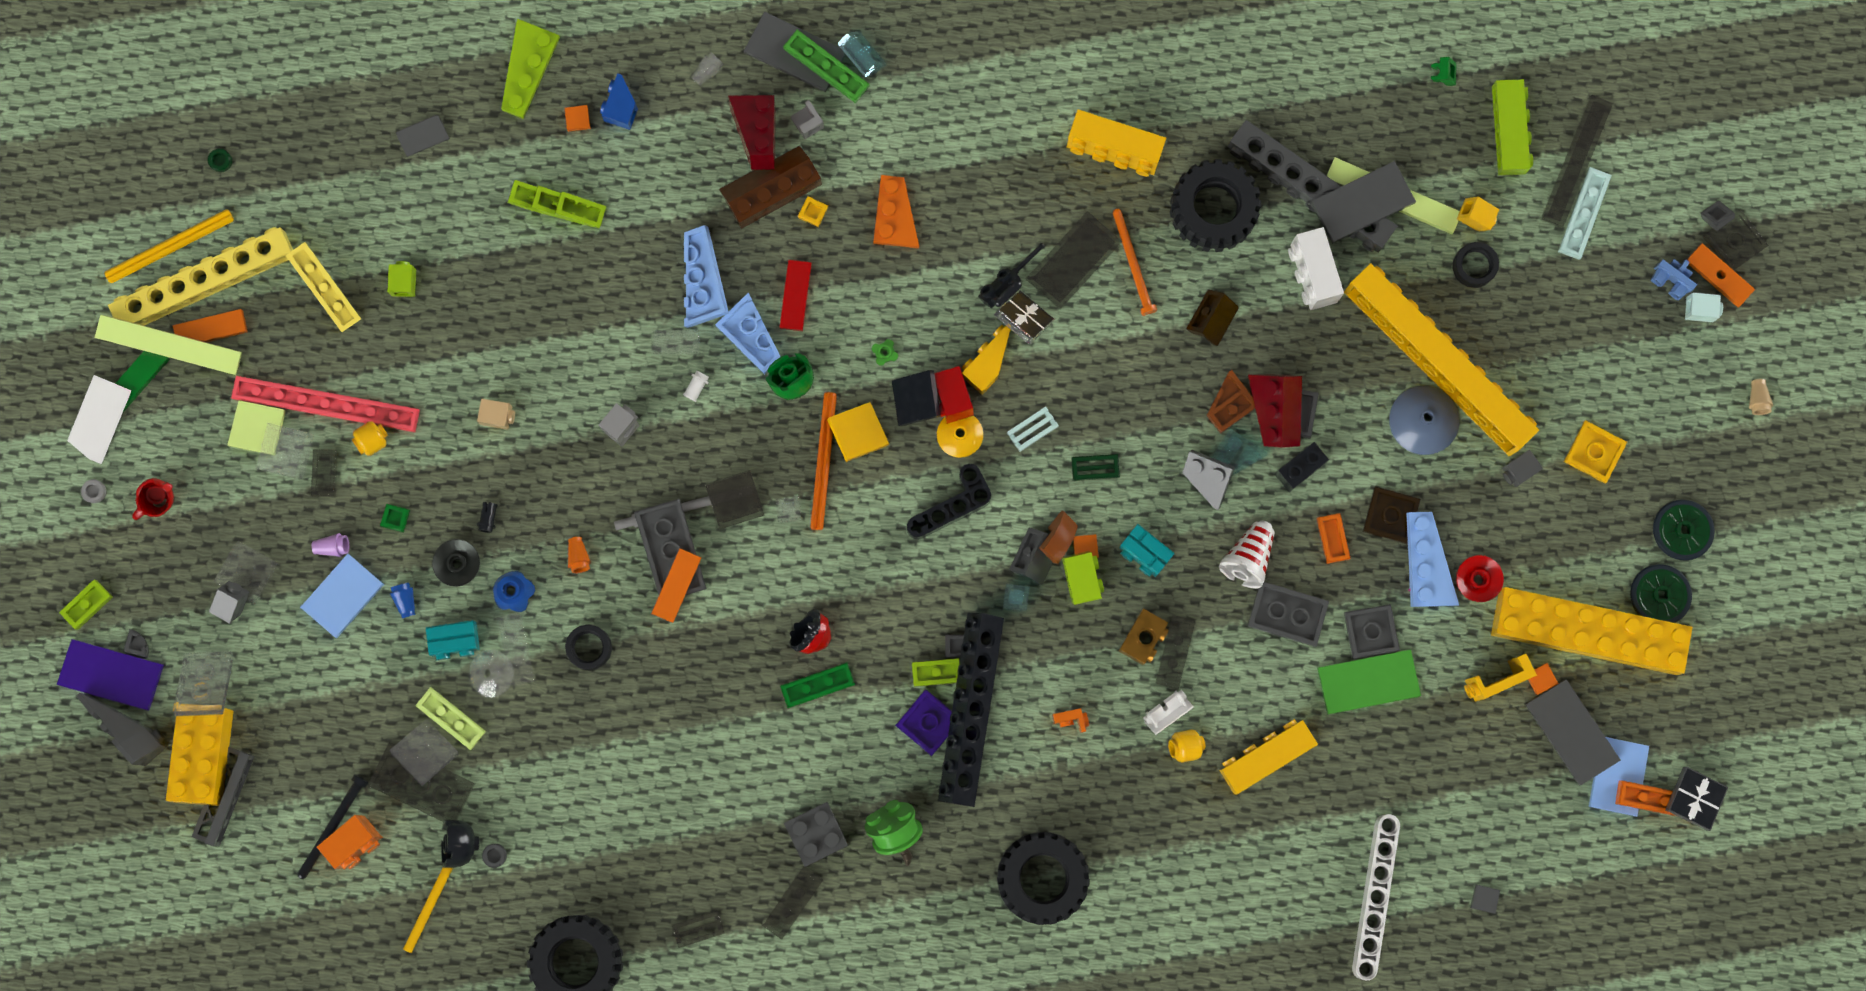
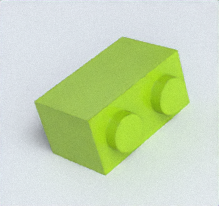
[1062,551,1104,605]

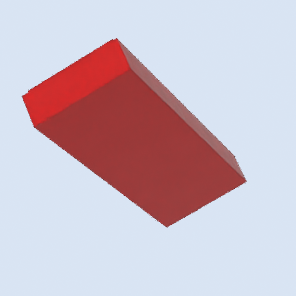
[780,260,812,332]

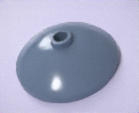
[1389,386,1460,455]

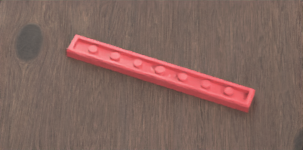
[231,376,420,433]

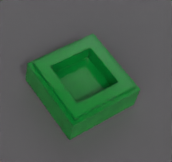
[380,504,410,533]

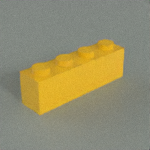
[1219,719,1318,795]

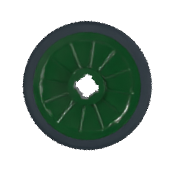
[1653,500,1715,561]
[1630,564,1692,623]

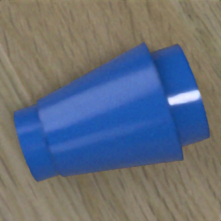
[390,582,416,618]

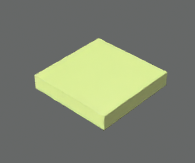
[227,400,286,456]

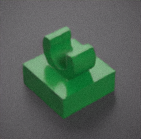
[1431,57,1457,86]

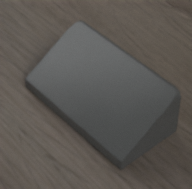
[396,115,450,157]

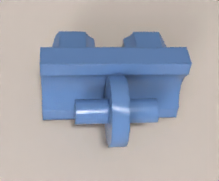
[1650,259,1697,300]

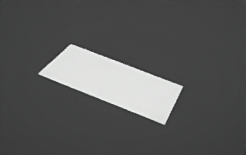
[67,375,131,464]

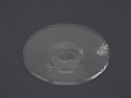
[468,650,514,697]

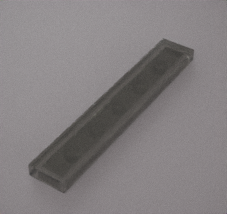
[1540,95,1613,228]

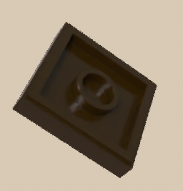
[1362,486,1421,544]

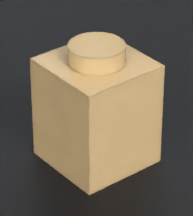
[477,399,515,430]

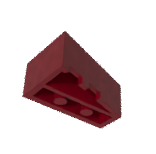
[728,95,776,170]
[1248,374,1302,448]

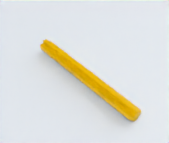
[104,209,234,283]

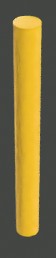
[403,868,453,953]

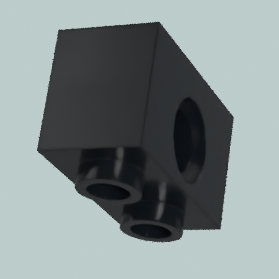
[1274,442,1329,492]

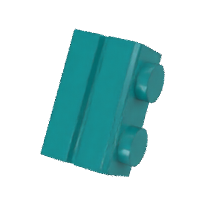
[1119,524,1175,577]
[426,620,480,660]

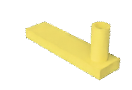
[285,242,361,332]

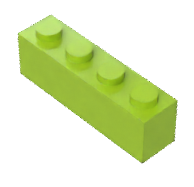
[1492,79,1533,175]

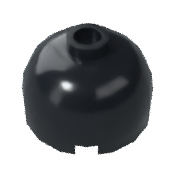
[441,820,479,868]

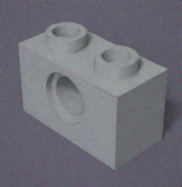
[599,403,640,447]

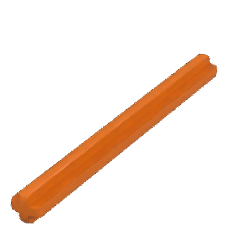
[810,392,837,530]

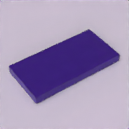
[57,639,164,711]

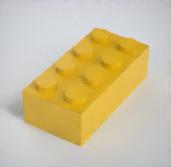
[1067,109,1166,177]
[166,705,234,806]

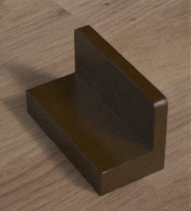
[1186,289,1239,346]

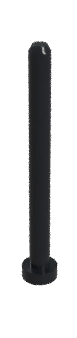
[298,774,369,879]

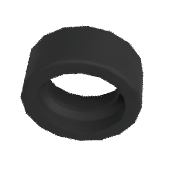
[1452,242,1499,288]
[565,624,612,671]

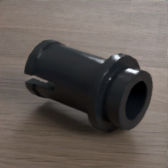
[477,502,498,533]

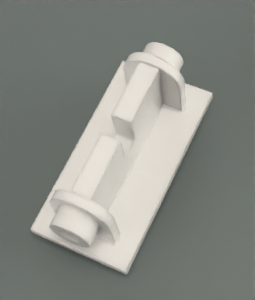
[1143,690,1194,735]

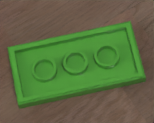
[1317,650,1421,715]

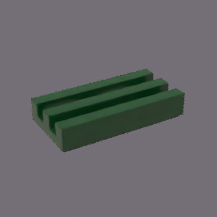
[1071,454,1120,481]

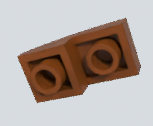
[1039,510,1078,564]

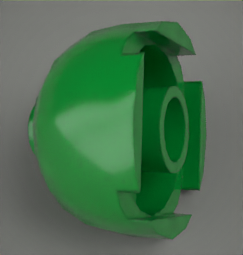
[766,353,814,400]

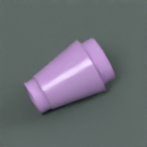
[312,533,349,557]

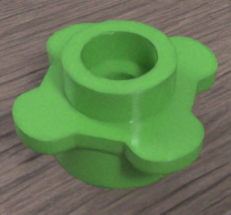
[872,339,898,366]

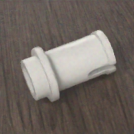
[683,371,709,402]

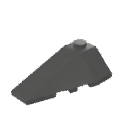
[76,693,167,766]

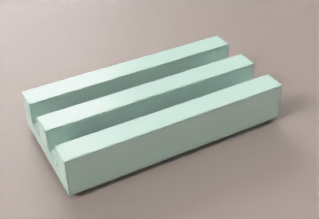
[1007,407,1059,452]

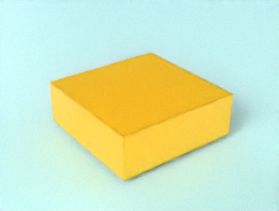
[798,196,828,227]

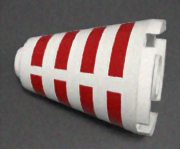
[1219,520,1275,588]

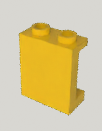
[1464,654,1537,702]

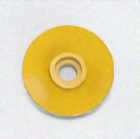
[937,416,983,458]

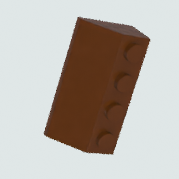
[719,145,822,229]

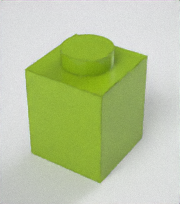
[387,261,416,297]

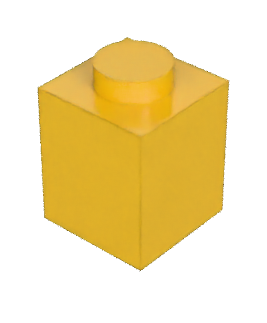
[1457,197,1500,232]

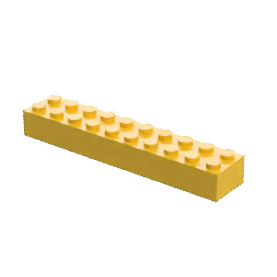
[1344,263,1539,457]

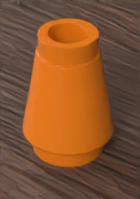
[568,537,591,573]

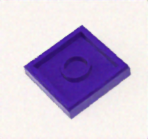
[895,689,952,756]

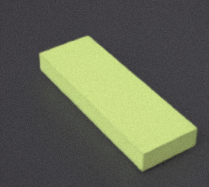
[415,687,486,750]

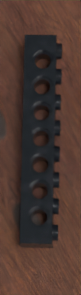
[938,612,1004,807]

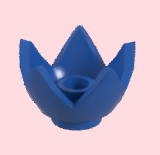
[493,571,535,612]

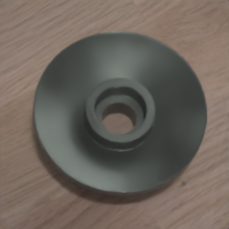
[432,539,480,587]

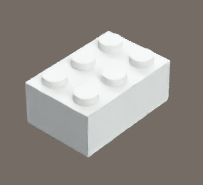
[1288,227,1344,310]

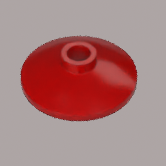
[1456,555,1504,602]

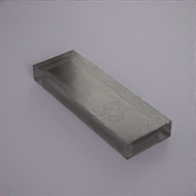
[1155,615,1195,690]
[763,866,823,940]

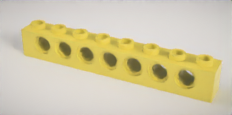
[108,227,293,326]

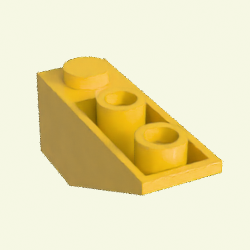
[961,322,1012,395]

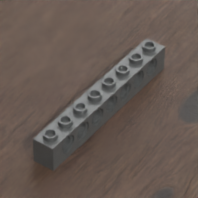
[1228,120,1398,253]

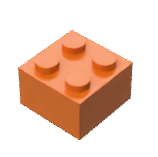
[317,815,383,870]

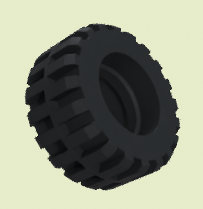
[1170,159,1261,252]
[997,832,1090,925]
[527,915,623,991]

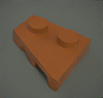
[1206,370,1255,434]

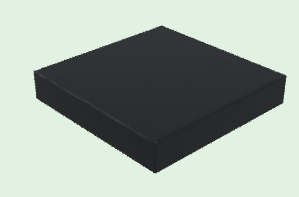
[892,370,941,426]

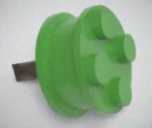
[865,800,923,866]

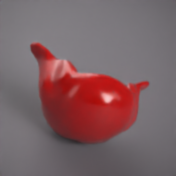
[132,478,174,520]

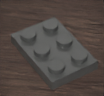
[1247,582,1329,647]

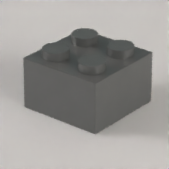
[784,802,849,867]

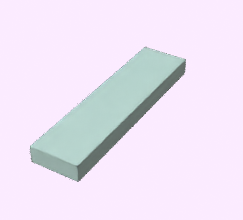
[1558,167,1612,260]

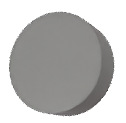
[81,479,106,503]

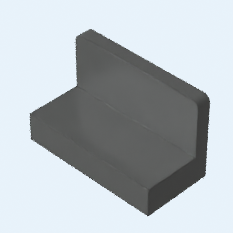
[1009,527,1053,585]

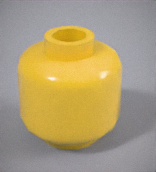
[351,421,388,456]
[1168,729,1206,763]

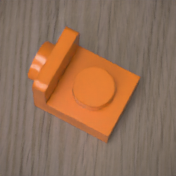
[1052,708,1089,733]

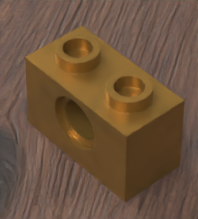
[1119,608,1169,665]

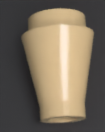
[1749,379,1773,415]

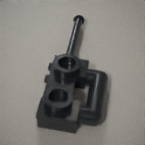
[978,243,1045,309]

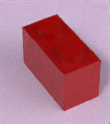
[935,366,974,424]

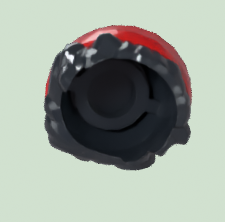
[789,609,831,654]

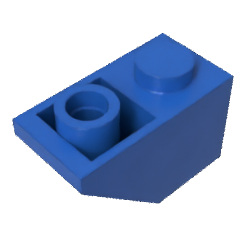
[600,73,638,130]

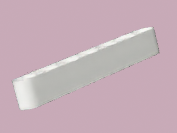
[1352,814,1400,980]

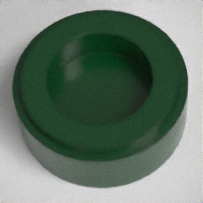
[208,149,232,172]

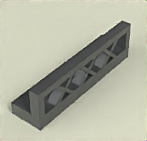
[192,747,255,847]

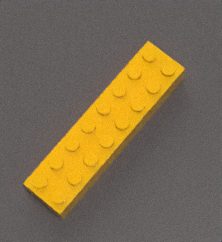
[1491,587,1693,675]

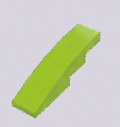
[507,180,606,229]

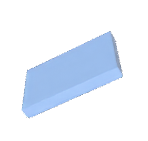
[300,554,384,638]
[1589,737,1649,817]

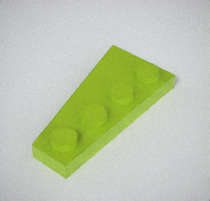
[501,19,560,119]

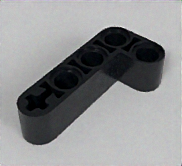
[907,464,991,540]

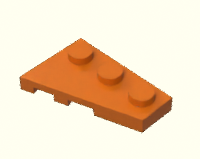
[873,175,919,248]

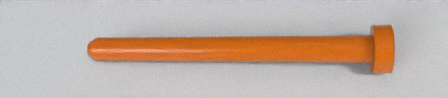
[1113,209,1157,316]

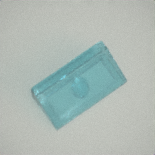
[838,31,887,78]

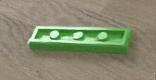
[783,29,870,104]

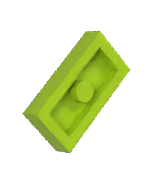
[59,579,113,630]
[912,658,959,687]

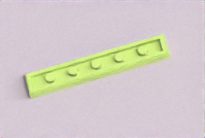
[1326,157,1460,234]
[95,315,242,375]

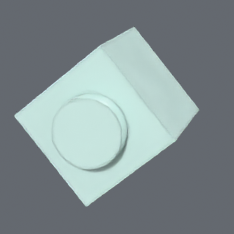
[1685,293,1723,322]

